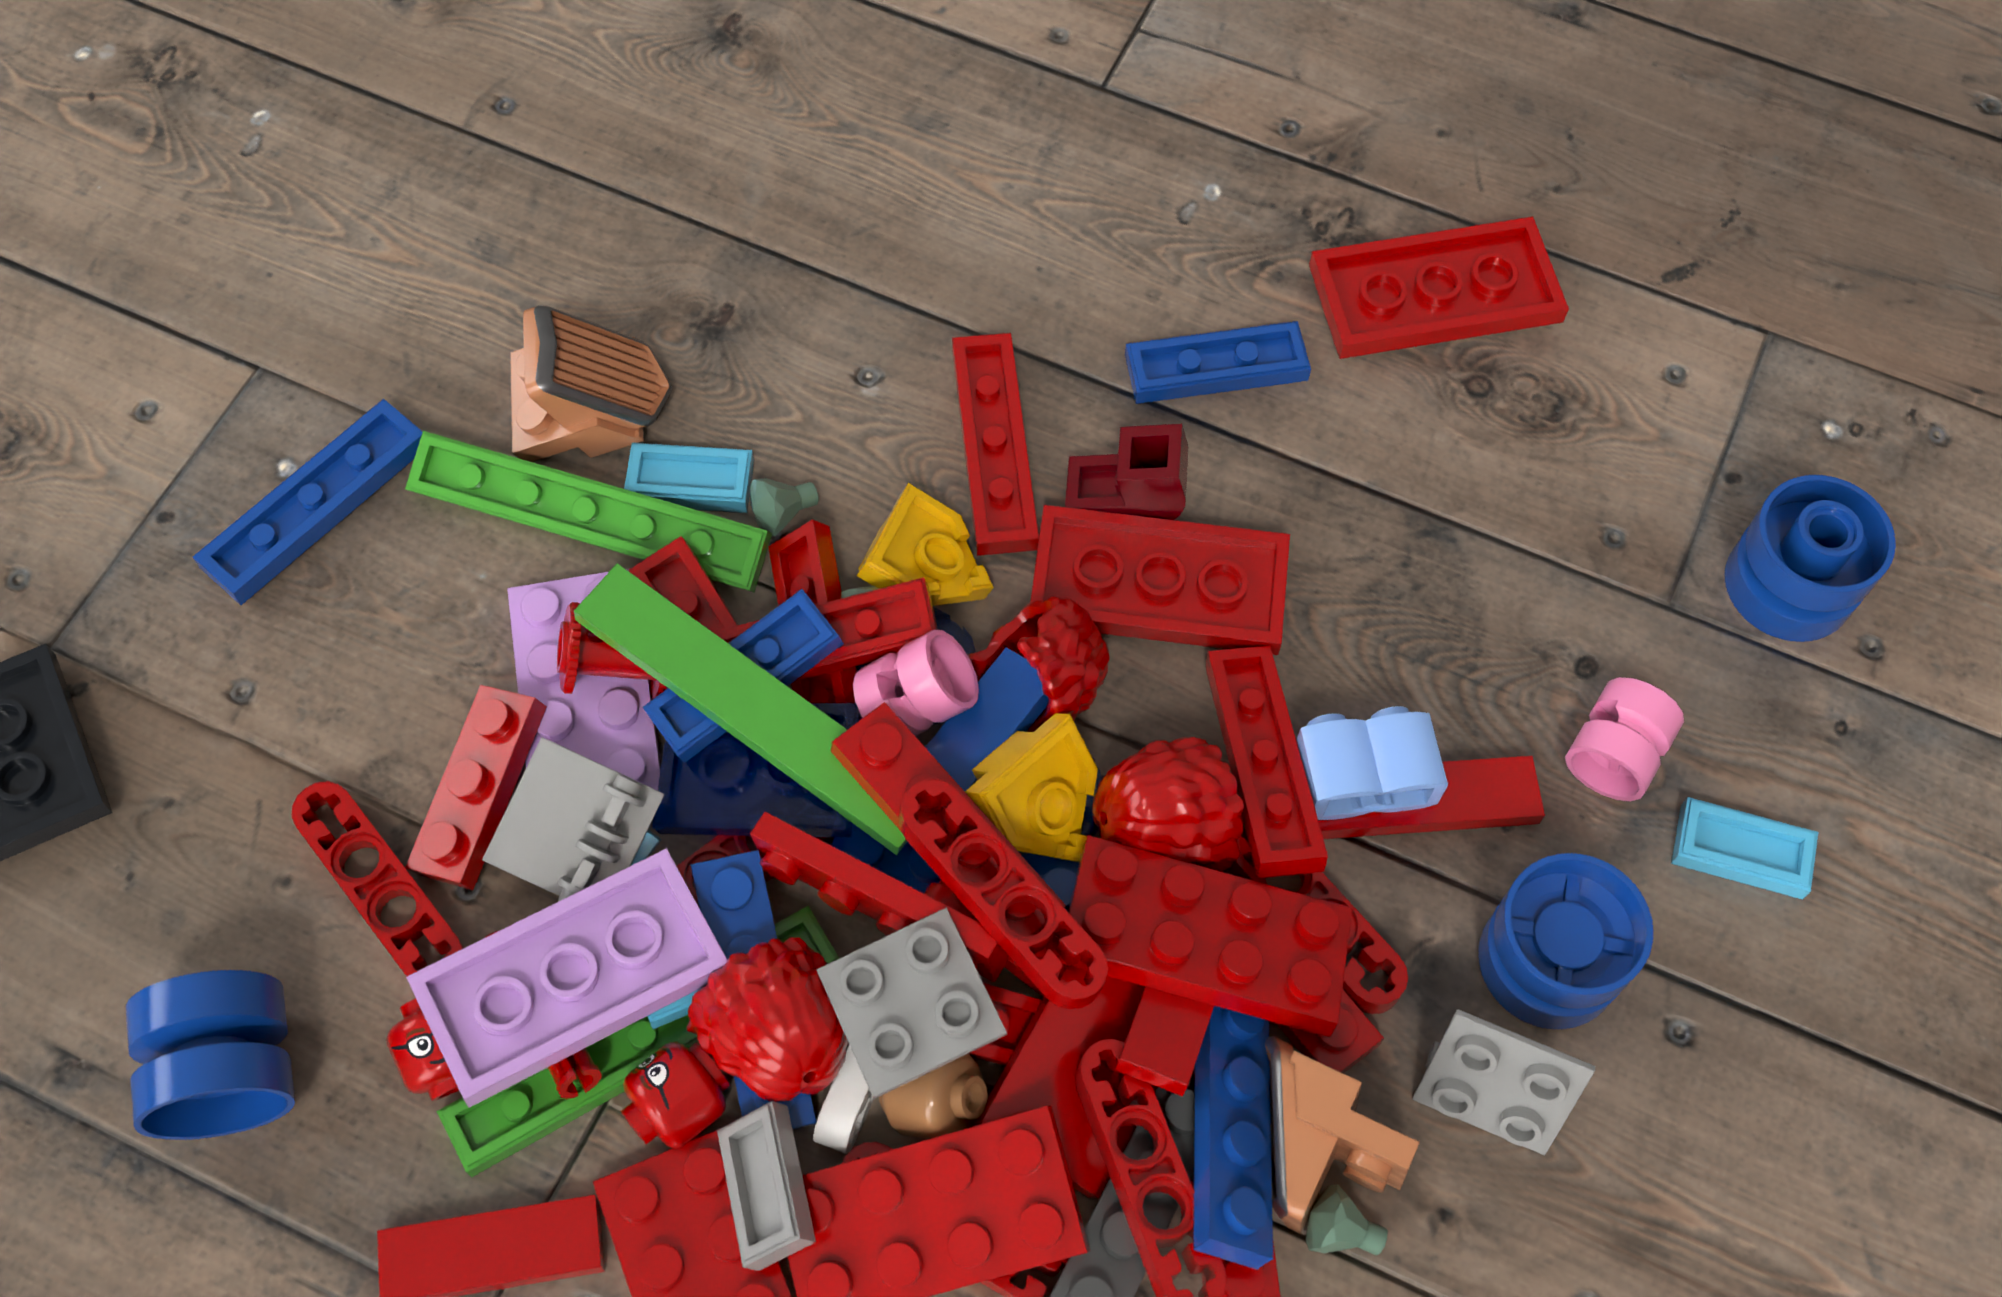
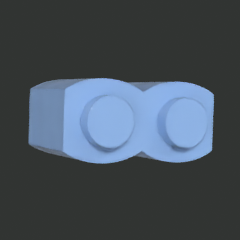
[1296,706,1448,820]

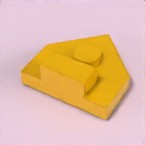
[857,483,994,606]
[965,713,1098,862]

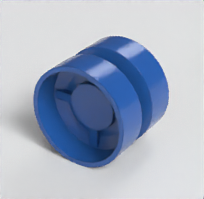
[1725,475,1896,642]
[1478,853,1653,1029]
[126,970,295,1140]

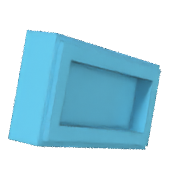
[624,443,754,513]
[1671,797,1819,900]

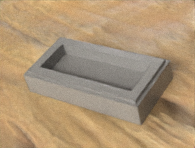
[717,1101,816,1271]

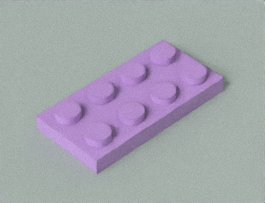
[507,568,667,807]
[406,848,727,1108]

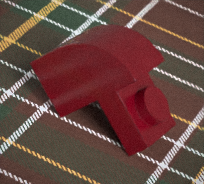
[1065,424,1189,520]

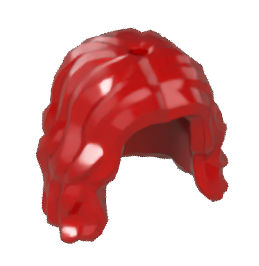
[967,596,1110,732]
[1092,737,1244,872]
[687,937,848,1102]

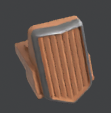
[510,305,672,462]
[1265,1036,1420,1234]

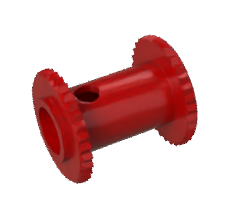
[557,602,668,699]

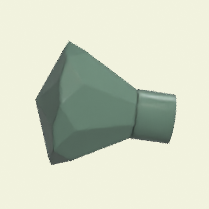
[750,478,819,537]
[1306,1184,1388,1255]

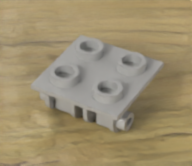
[482,737,665,901]
[817,908,1007,1099]
[1412,1009,1596,1156]

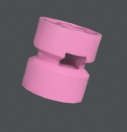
[853,630,979,736]
[1565,677,1684,801]

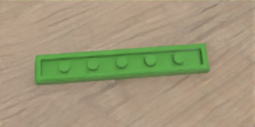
[405,431,772,593]
[574,563,908,855]
[437,906,840,1178]

